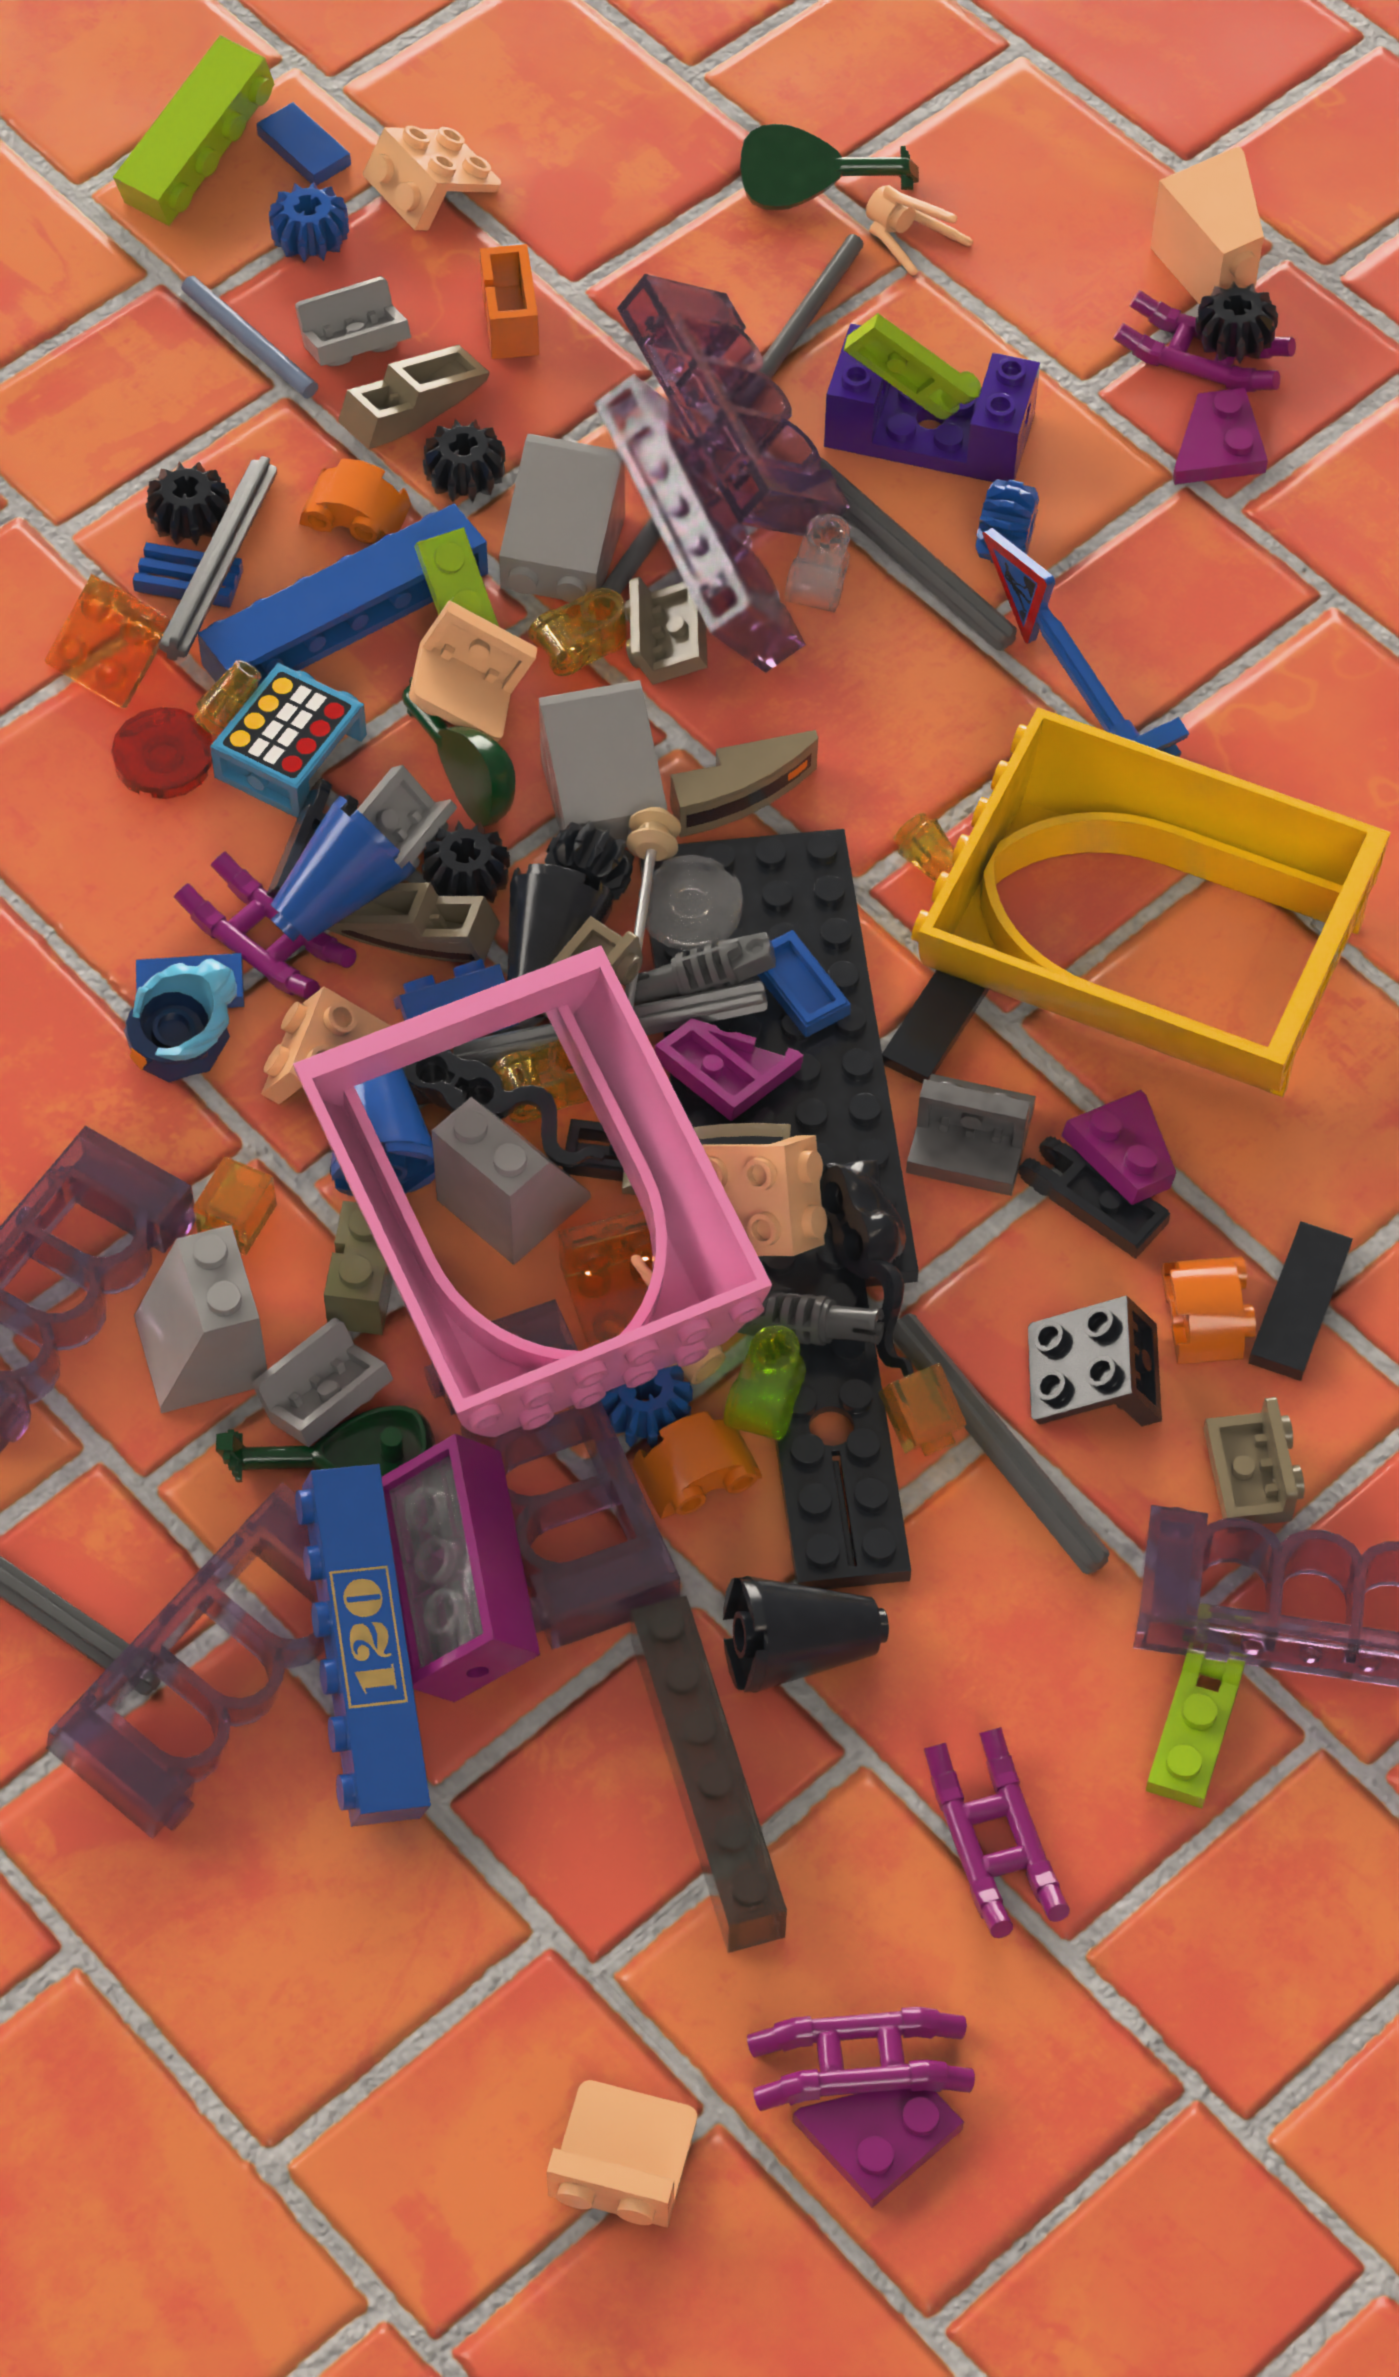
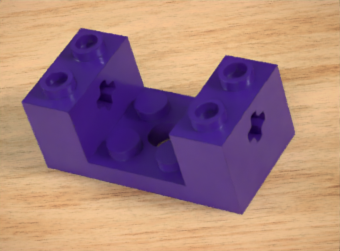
[824,323,1040,482]

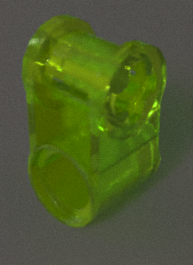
[724,1325,806,1441]

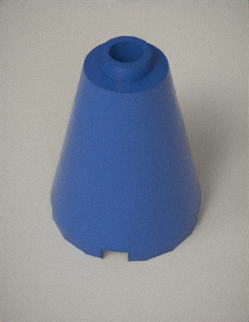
[270,796,416,942]
[330,1067,435,1197]

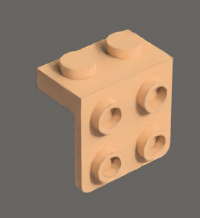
[362,126,501,230]
[409,600,537,743]
[261,986,391,1104]
[702,1135,827,1256]
[547,2080,697,2228]

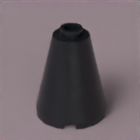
[507,863,614,1018]
[723,1576,889,1693]

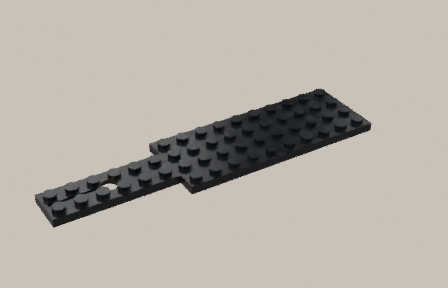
[639,829,919,1590]

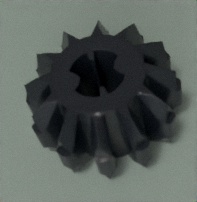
[1195,281,1278,364]
[423,419,506,502]
[145,461,230,546]
[422,821,510,904]
[545,821,635,900]

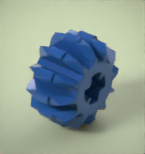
[269,182,349,263]
[975,479,1039,563]
[598,1365,693,1448]

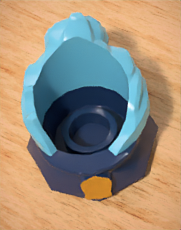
[124,959,237,1082]

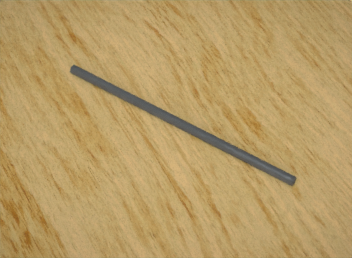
[599,234,864,605]

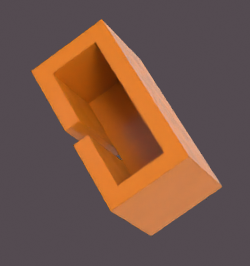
[479,244,539,359]

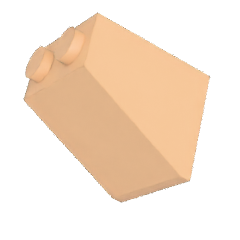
[1150,146,1264,305]

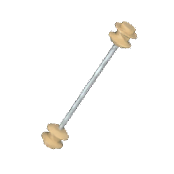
[625,807,681,1007]

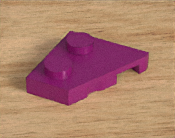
[1173,387,1268,485]
[654,1018,804,1121]
[1061,1090,1176,1205]
[793,2089,964,2208]

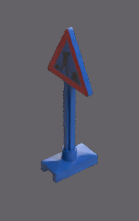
[983,528,1189,757]

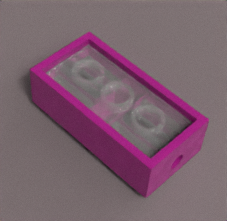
[381,1433,540,1702]

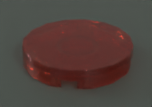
[111,707,213,799]

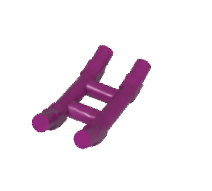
[1113,290,1296,392]
[174,851,357,1000]
[924,1727,1070,1938]
[747,2007,975,2111]

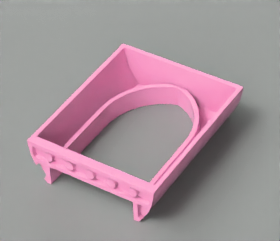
[293,945,772,1437]

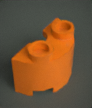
[299,459,411,544]
[1161,1257,1256,1364]
[632,1411,762,1519]

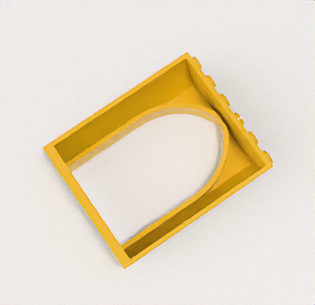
[911,707,1391,1097]

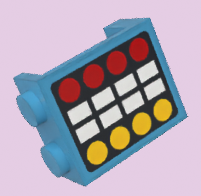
[210,663,367,818]

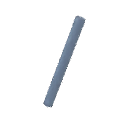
[181,276,318,399]

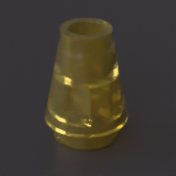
[194,660,262,737]
[894,813,954,883]

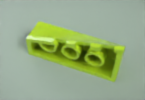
[113,35,275,226]

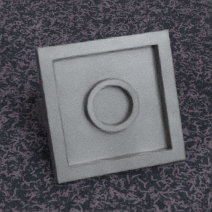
[906,1074,1036,1196]

